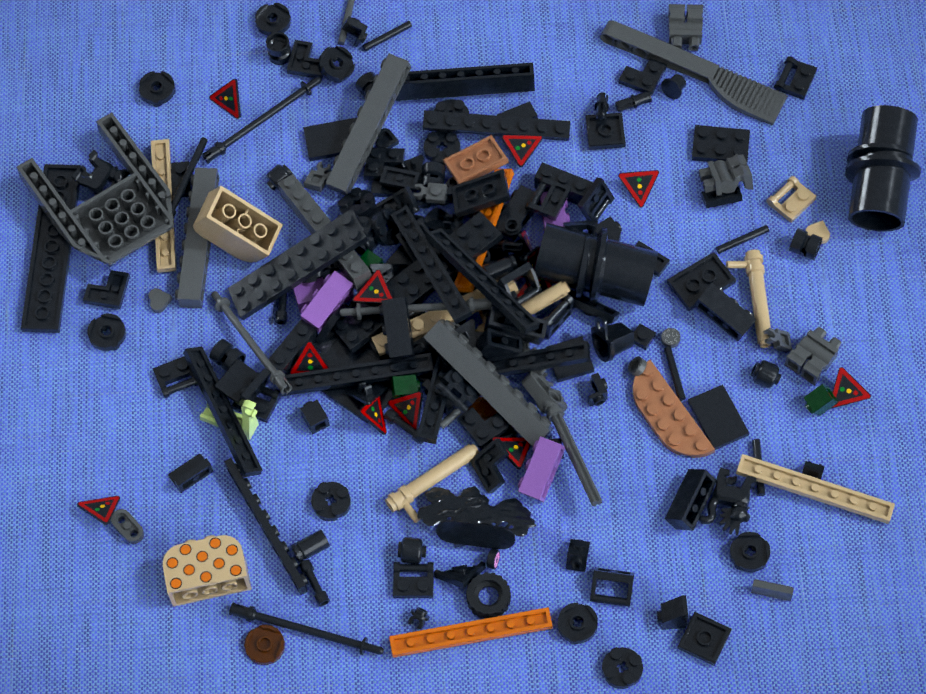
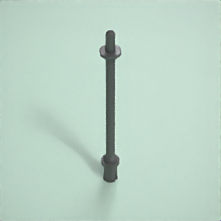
[211,291,292,394]
[339,297,492,320]

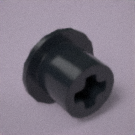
[661,74,686,99]

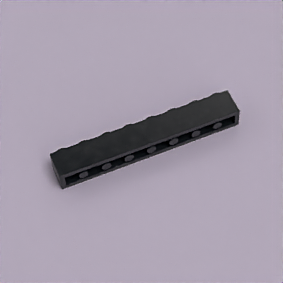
[395,62,535,101]

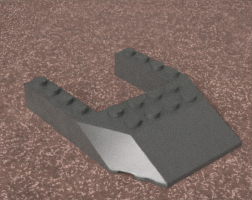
[16,112,174,266]

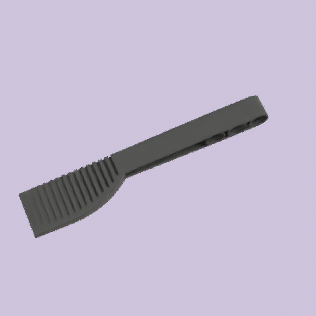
[600,20,788,125]

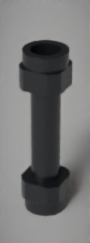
[275,291,290,325]
[384,409,423,444]
[299,559,330,606]

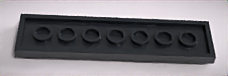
[228,208,369,320]

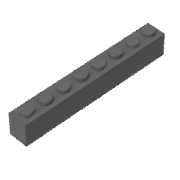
[325,53,411,195]
[175,167,220,308]
[277,174,371,292]
[424,319,553,447]

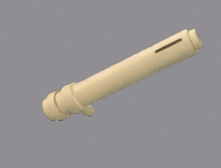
[726,250,771,348]
[475,281,571,332]
[385,444,479,523]

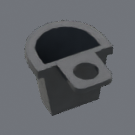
[591,315,634,362]

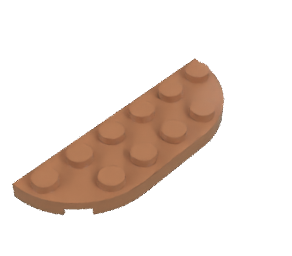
[633,360,715,458]

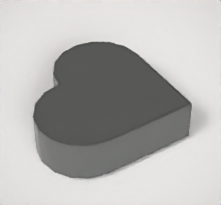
[149,288,172,313]

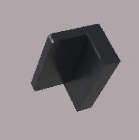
[168,454,213,493]

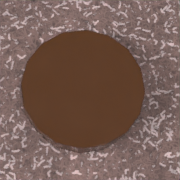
[244,625,285,665]

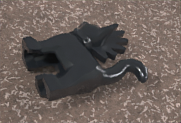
[71,150,129,195]
[698,467,757,536]

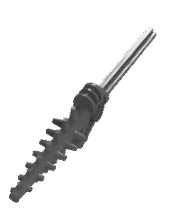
[522,341,602,506]

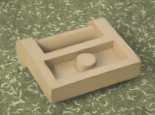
[766,176,816,223]

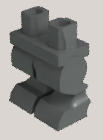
[668,4,704,51]
[699,154,753,196]
[785,327,841,386]

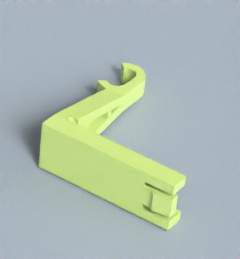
[200,400,259,440]

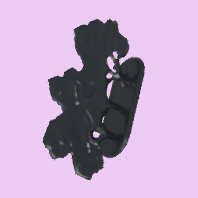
[417,486,536,549]

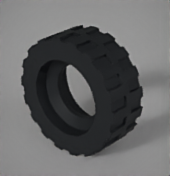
[466,572,511,619]

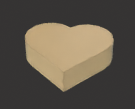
[806,220,830,244]

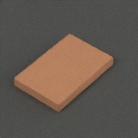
[443,135,509,184]

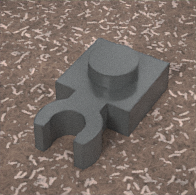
[304,162,331,192]
[413,183,448,204]
[763,328,792,353]

